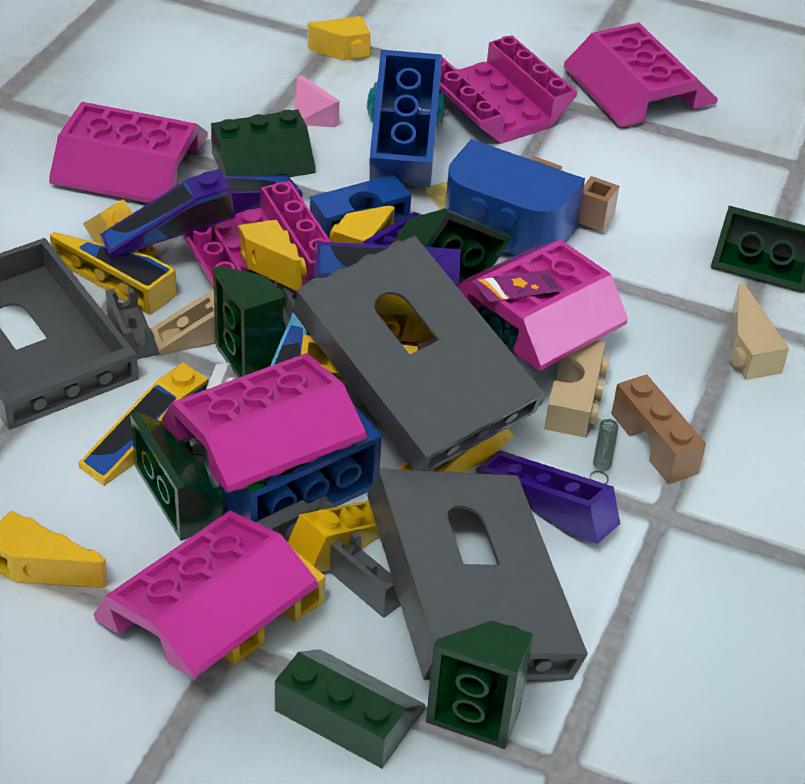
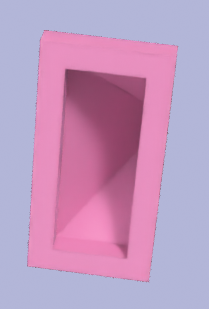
[295,75,340,127]

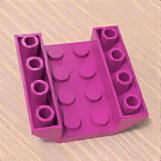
[564,22,718,127]
[440,35,577,144]
[49,101,208,203]
[183,181,331,298]
[456,240,628,371]
[162,353,367,493]
[93,511,318,678]

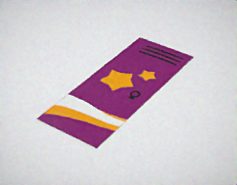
[473,269,564,302]

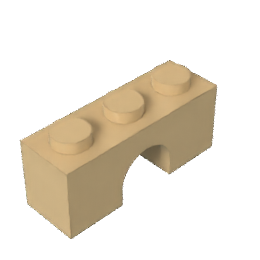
[544,341,610,438]

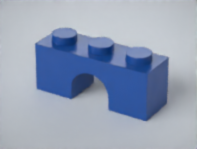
[310,174,411,238]

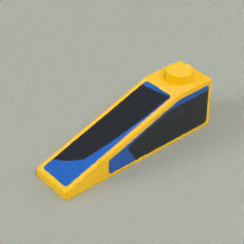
[50,232,177,315]
[78,362,209,486]

